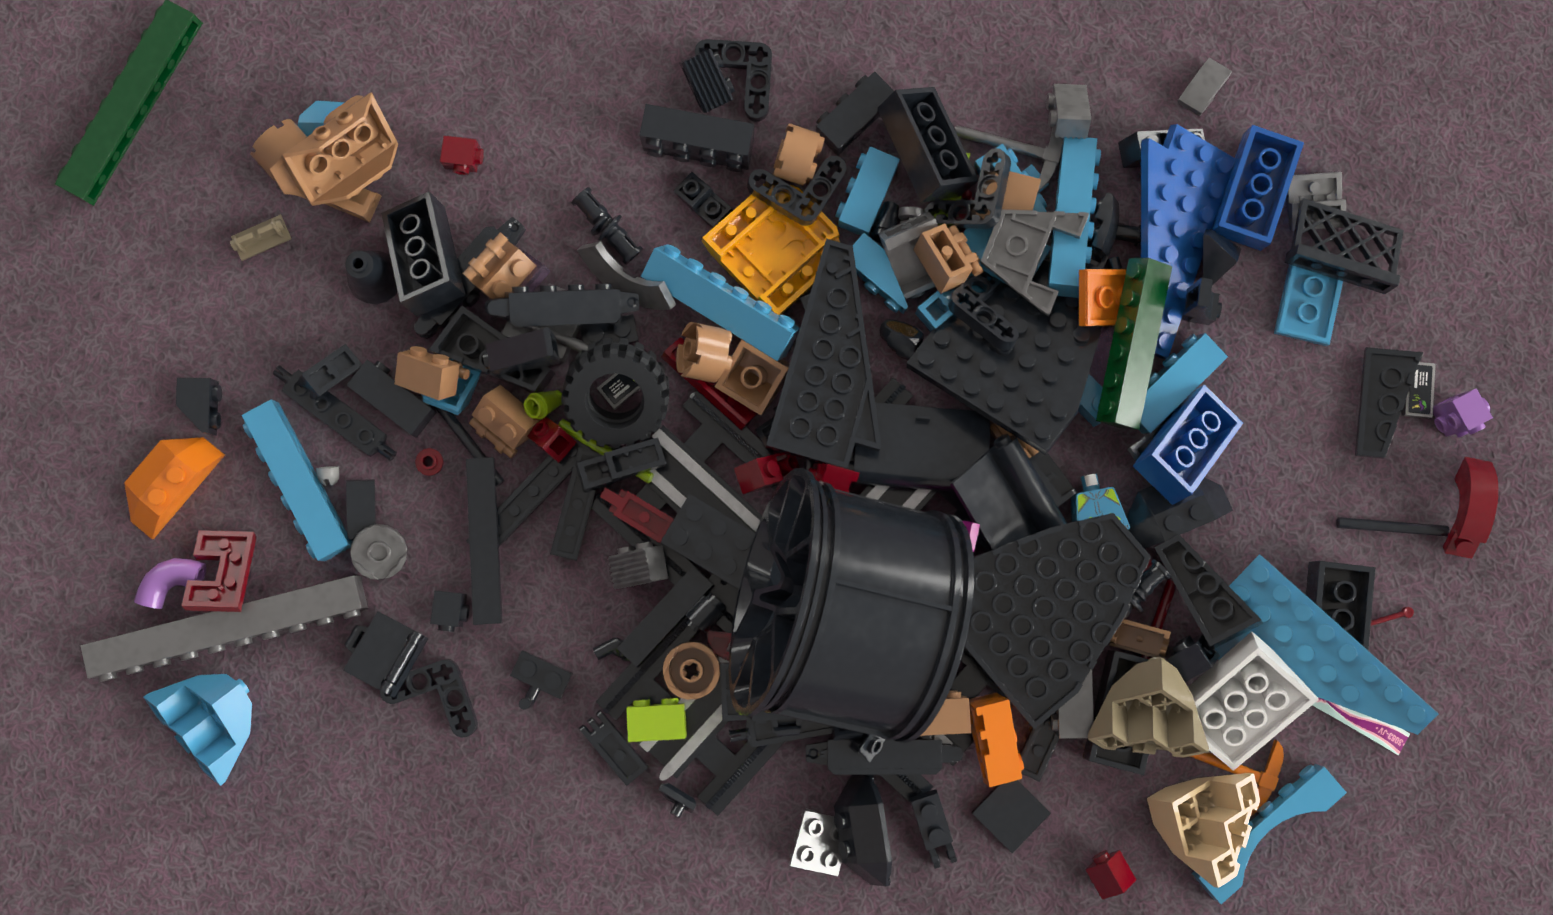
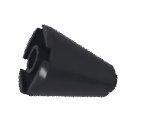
[345,251,398,305]

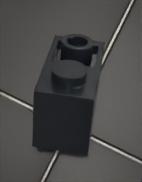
[176,378,222,436]

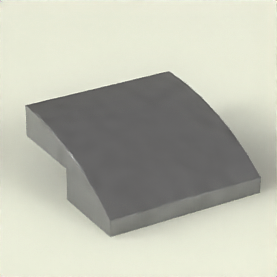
[1286,172,1346,231]

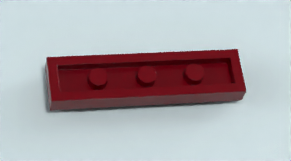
[661,337,758,430]

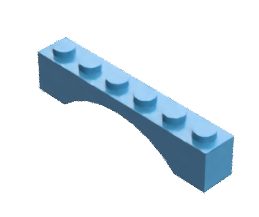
[1192,764,1347,904]

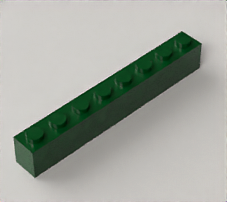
[55,0,203,206]

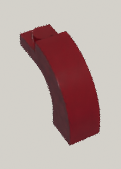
[1443,457,1498,559]

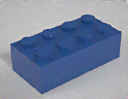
[1212,125,1304,251]
[1133,385,1243,505]

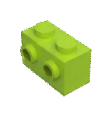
[626,698,687,742]

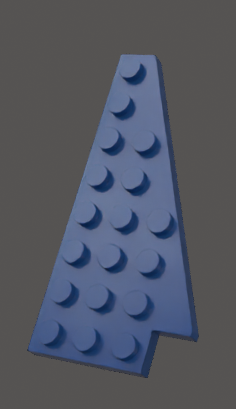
[1141,124,1235,359]

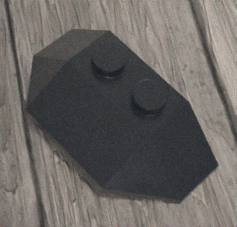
[1126,477,1233,549]
[834,775,892,887]

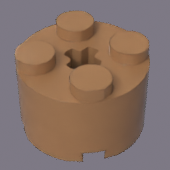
[250,119,307,181]
[772,123,825,186]
[676,322,732,383]
[663,642,720,700]

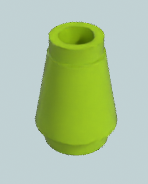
[524,390,562,419]

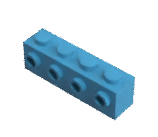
[1139,333,1228,434]

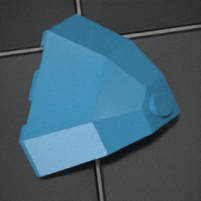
[144,674,252,786]

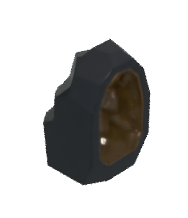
[879,319,924,360]

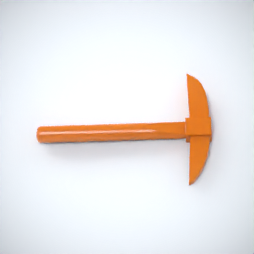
[1190,739,1284,817]

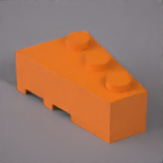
[969,693,1024,787]

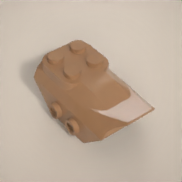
[269,92,398,206]

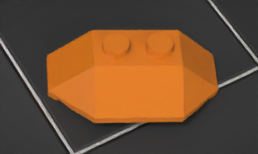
[124,437,225,539]

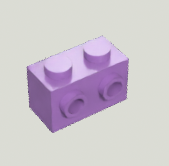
[1433,388,1493,438]

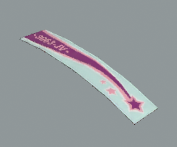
[1312,697,1410,755]

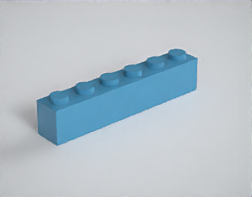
[1047,137,1101,298]
[641,245,800,361]
[242,399,352,561]

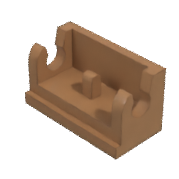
[325,188,382,223]
[1110,619,1172,660]

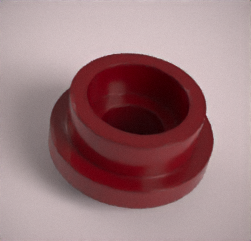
[415,448,444,476]

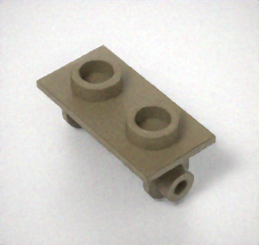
[230,214,292,261]

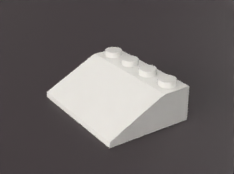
[1188,632,1318,771]

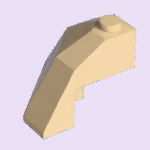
[1147,773,1260,888]

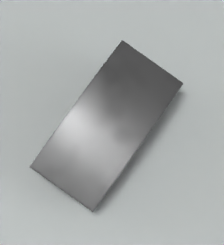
[1177,58,1232,116]

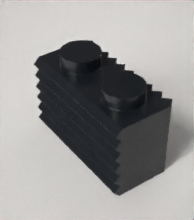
[679,49,735,113]

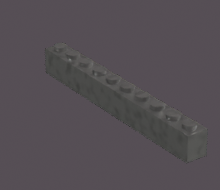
[80,576,368,682]

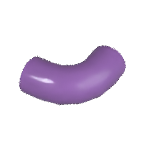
[134,558,206,609]

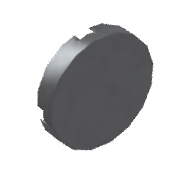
[351,524,407,579]

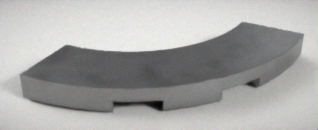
[577,241,676,310]

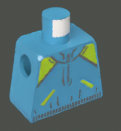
[1071,474,1130,529]

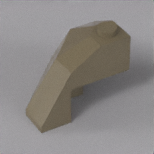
[1088,657,1209,758]

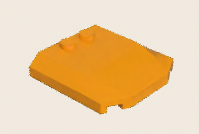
[702,184,840,315]

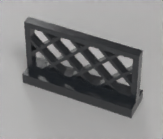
[1285,198,1404,294]

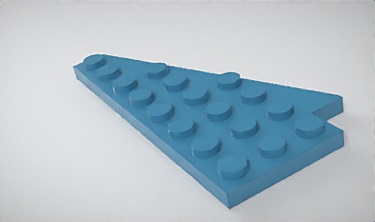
[1215,554,1439,735]

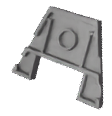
[981,210,1089,316]

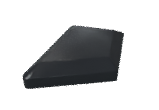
[658,783,696,818]

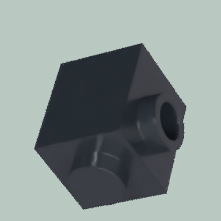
[430,590,470,632]

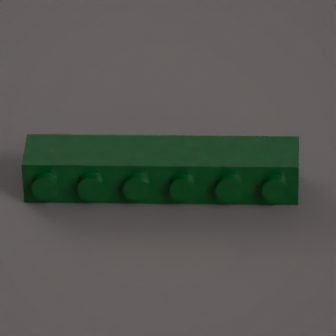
[1096,258,1172,430]

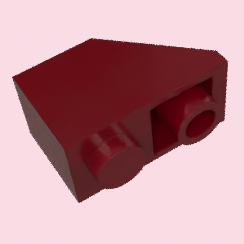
[734,452,799,495]

